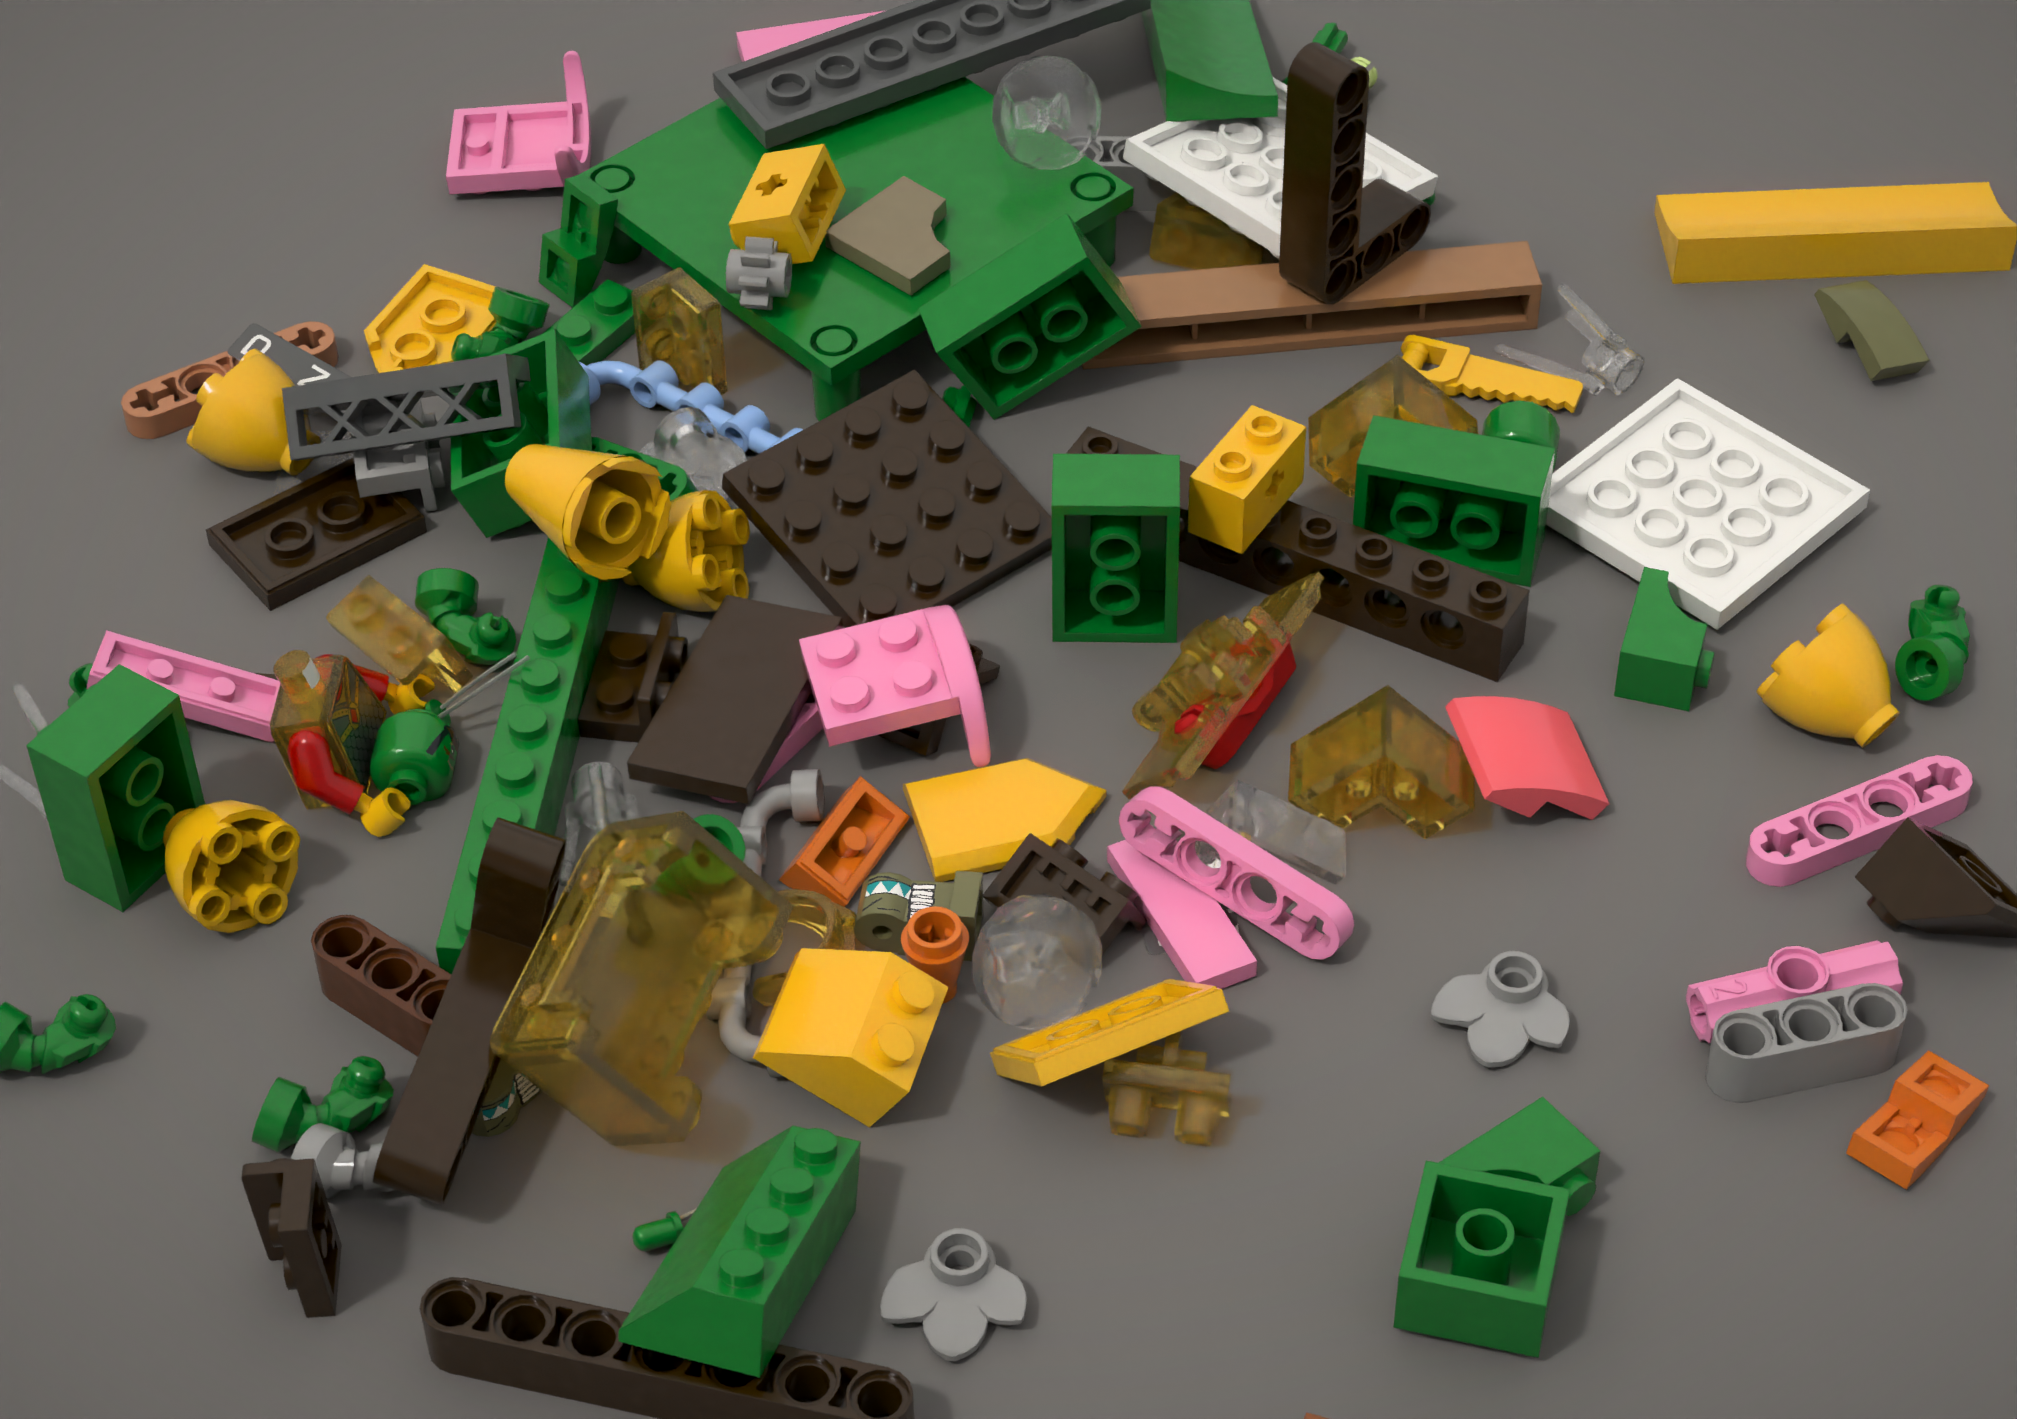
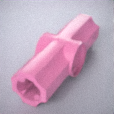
[1686,940,1903,1043]

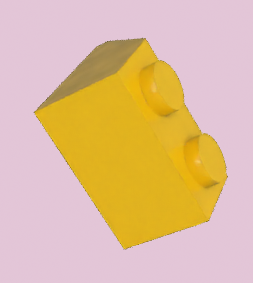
[753,948,949,1128]

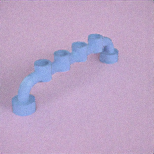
[578,360,803,454]

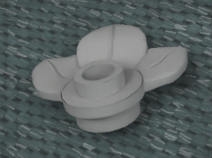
[1431,951,1570,1068]
[880,1228,1027,1361]

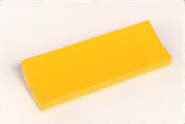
[1654,182,2017,284]

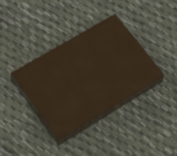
[206,457,427,611]

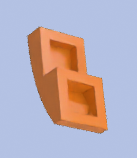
[1846,1050,1989,1190]

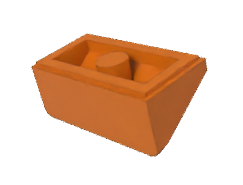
[779,776,910,908]

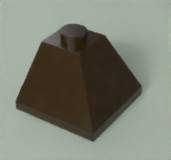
[1855,817,2017,938]

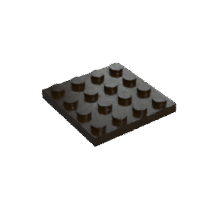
[721,369,1052,628]

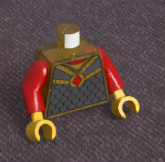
[270,650,435,837]

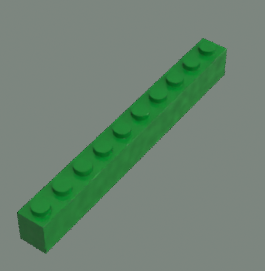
[436,538,620,975]

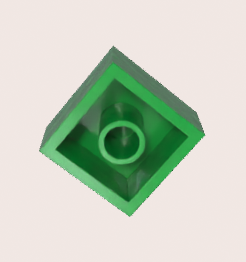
[1393,1160,1570,1358]

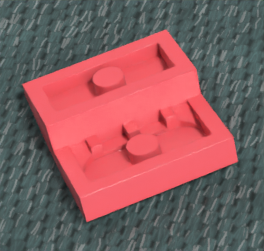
[1445,696,1610,820]

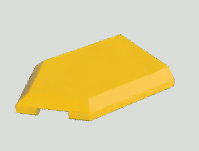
[364,264,496,373]
[903,758,1107,882]

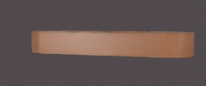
[121,321,339,439]

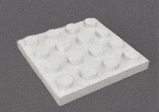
[1123,77,1438,259]
[1546,378,1870,630]

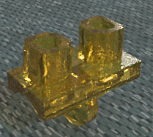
[1102,1030,1232,1147]

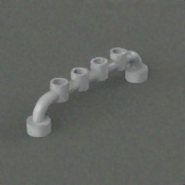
[704,769,825,1077]

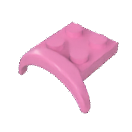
[446,51,591,194]
[799,605,991,767]

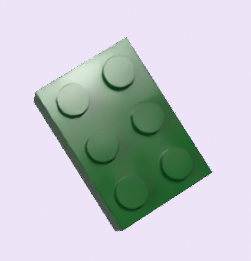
[918,213,1142,420]
[451,329,592,538]
[1353,415,1555,587]
[1051,454,1180,643]
[26,664,205,912]

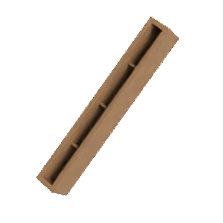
[1082,241,1542,370]

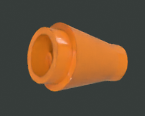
[901,906,969,1004]

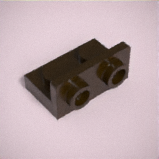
[578,612,688,743]
[983,833,1147,973]
[241,1158,342,1318]

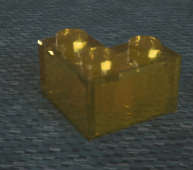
[1308,355,1478,497]
[1288,685,1475,839]

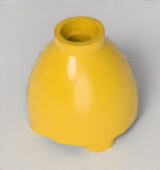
[186,349,321,476]
[622,490,750,612]
[1756,603,1900,748]
[163,800,300,933]

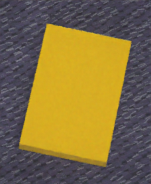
[990,979,1229,1087]

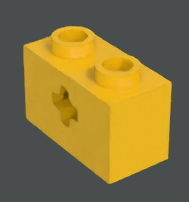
[728,144,846,264]
[1188,405,1306,554]

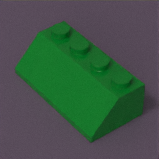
[618,1125,861,1378]

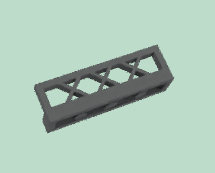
[282,354,531,461]

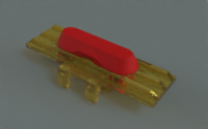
[1122,572,1324,799]

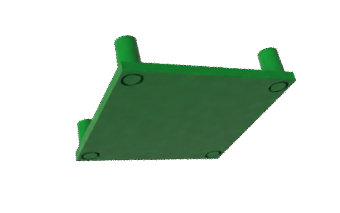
[581,15,1134,421]

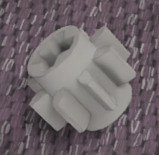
[726,236,792,310]

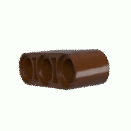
[311,915,451,1057]

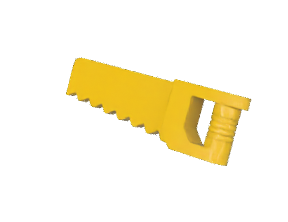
[1392,335,1583,413]

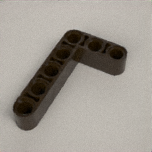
[1279,42,1431,305]
[373,817,567,1205]

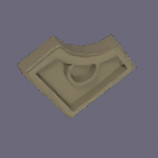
[825,176,950,295]

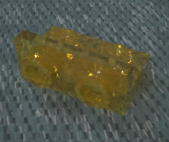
[1149,192,1265,270]
[631,267,728,395]
[326,575,473,693]

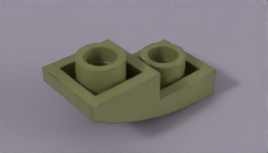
[1814,280,1930,381]

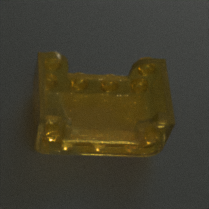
[490,811,794,1146]

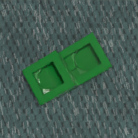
[539,173,618,308]

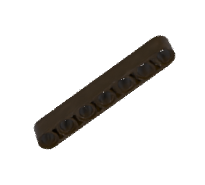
[419,1277,915,1419]

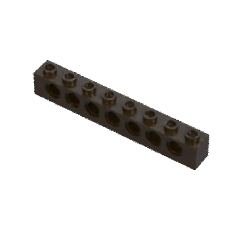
[1066,426,1530,682]

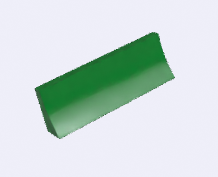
[1141,0,1278,122]

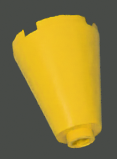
[505,444,671,580]

